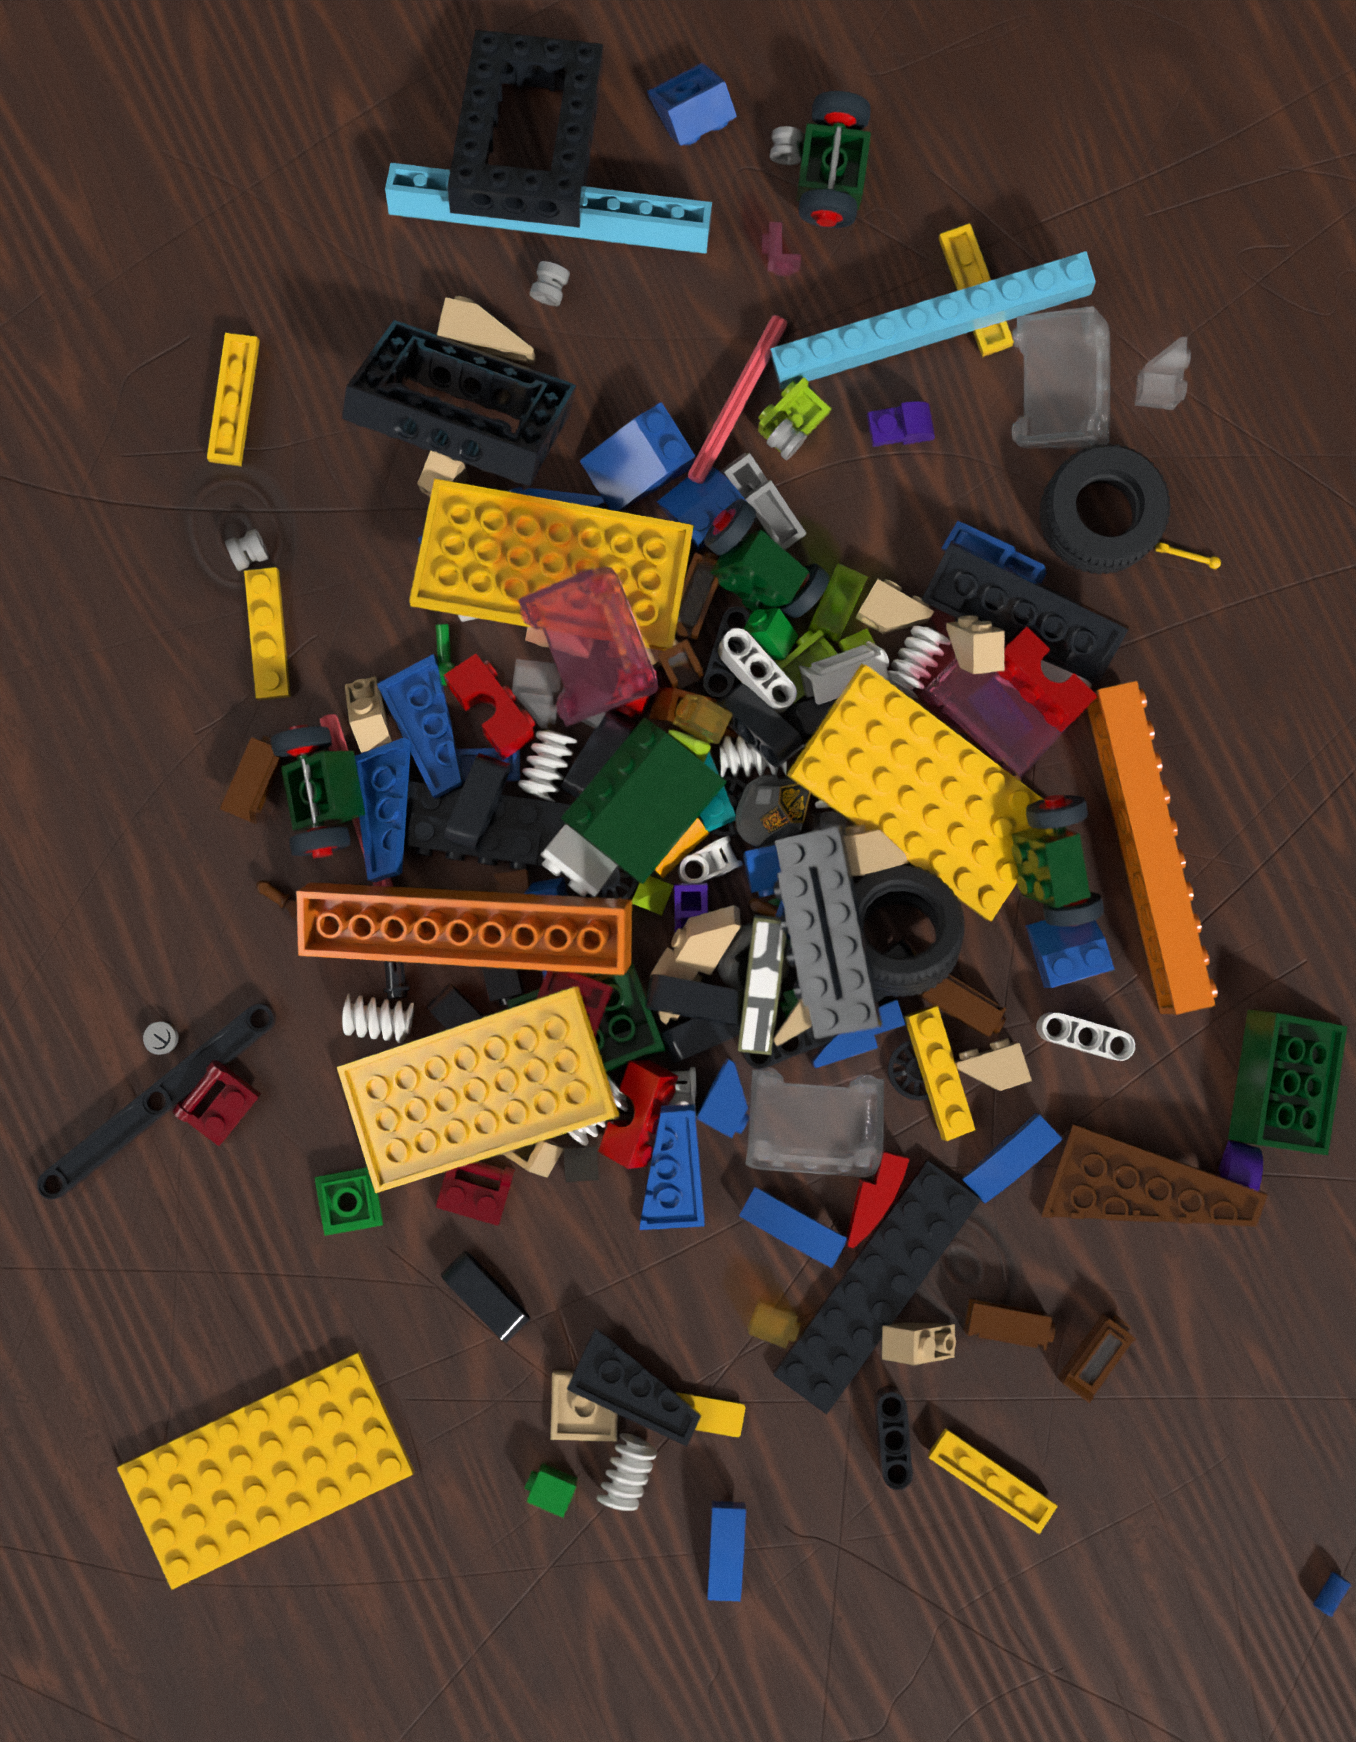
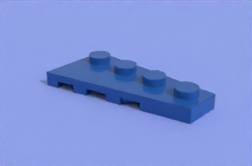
[377,654,464,799]
[355,737,411,883]
[639,1104,705,1230]

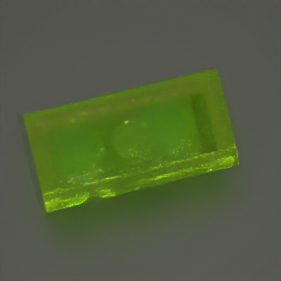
[809,564,868,642]

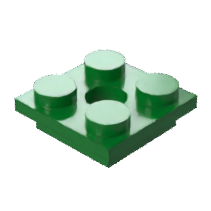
[315,1167,384,1236]

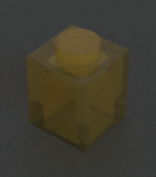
[673,694,733,744]
[747,1298,800,1348]

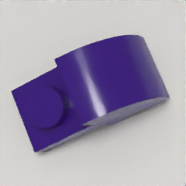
[867,401,935,447]
[674,883,708,932]
[1218,1140,1263,1190]

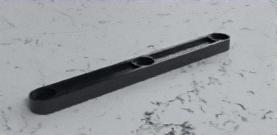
[37,1004,276,1200]

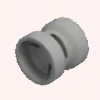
[530,261,570,306]
[225,528,269,571]

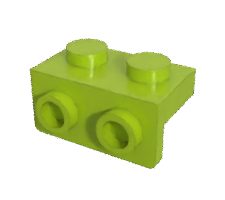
[758,377,831,453]
[773,629,838,704]

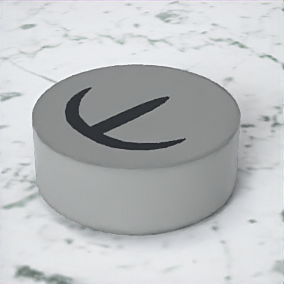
[143,1022,179,1055]

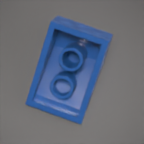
[580,402,696,512]

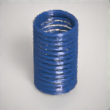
[1313,1572,1351,1617]

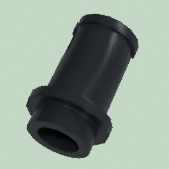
[383,961,410,999]

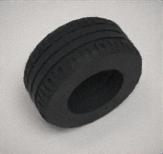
[1039,443,1171,574]

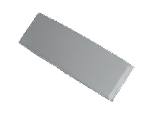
[719,453,806,550]

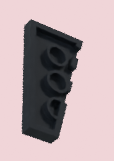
[566,1327,701,1447]

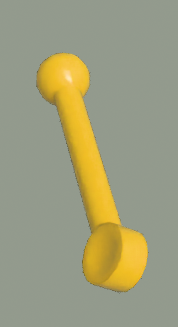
[1155,543,1221,569]

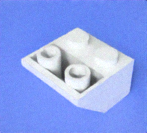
[540,824,617,897]

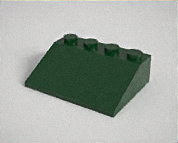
[561,717,727,884]
[506,959,666,1074]
[1228,1009,1348,1156]

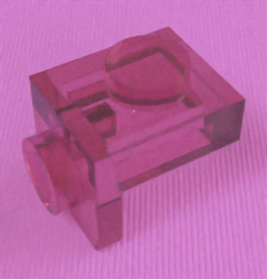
[762,222,801,276]

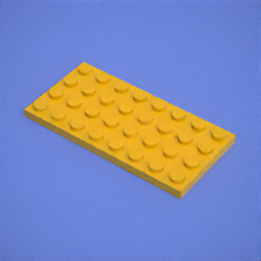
[409,479,694,651]
[787,664,1043,921]
[337,987,619,1193]
[117,1351,415,1590]

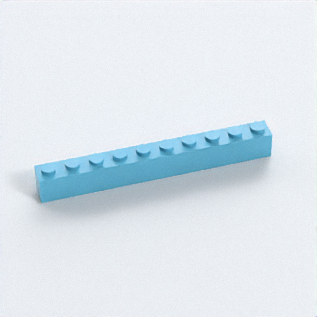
[385,163,712,253]
[771,251,1096,390]

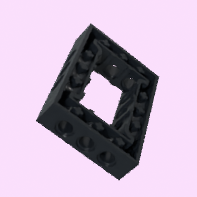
[447,29,603,228]
[342,320,576,486]

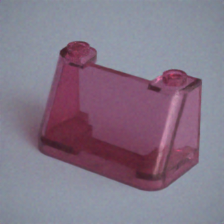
[518,567,658,726]
[920,657,1070,781]

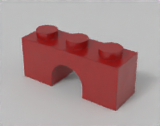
[997,627,1098,732]
[444,653,535,760]
[598,1060,679,1169]

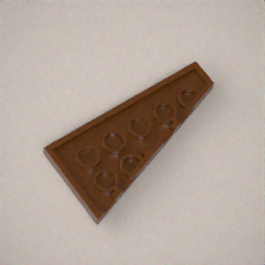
[1041,1123,1268,1227]

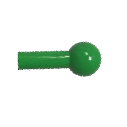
[436,624,456,686]

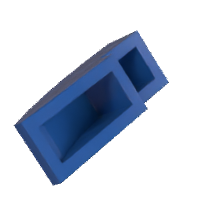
[942,521,1047,583]
[811,1000,905,1068]
[962,1113,1062,1204]
[739,1187,848,1268]
[707,1501,746,1602]

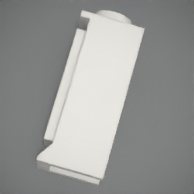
[799,641,889,705]

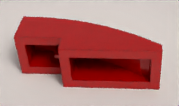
[846,1150,909,1248]

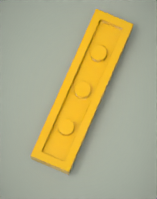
[939,224,1014,357]
[207,333,260,466]
[244,568,291,700]
[904,1005,975,1141]
[927,1427,1058,1534]

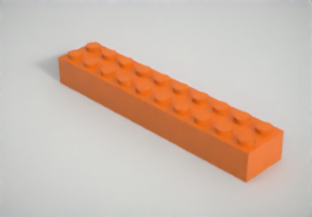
[1087,681,1217,1015]
[297,882,632,975]

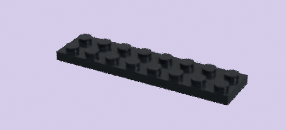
[773,1160,981,1415]

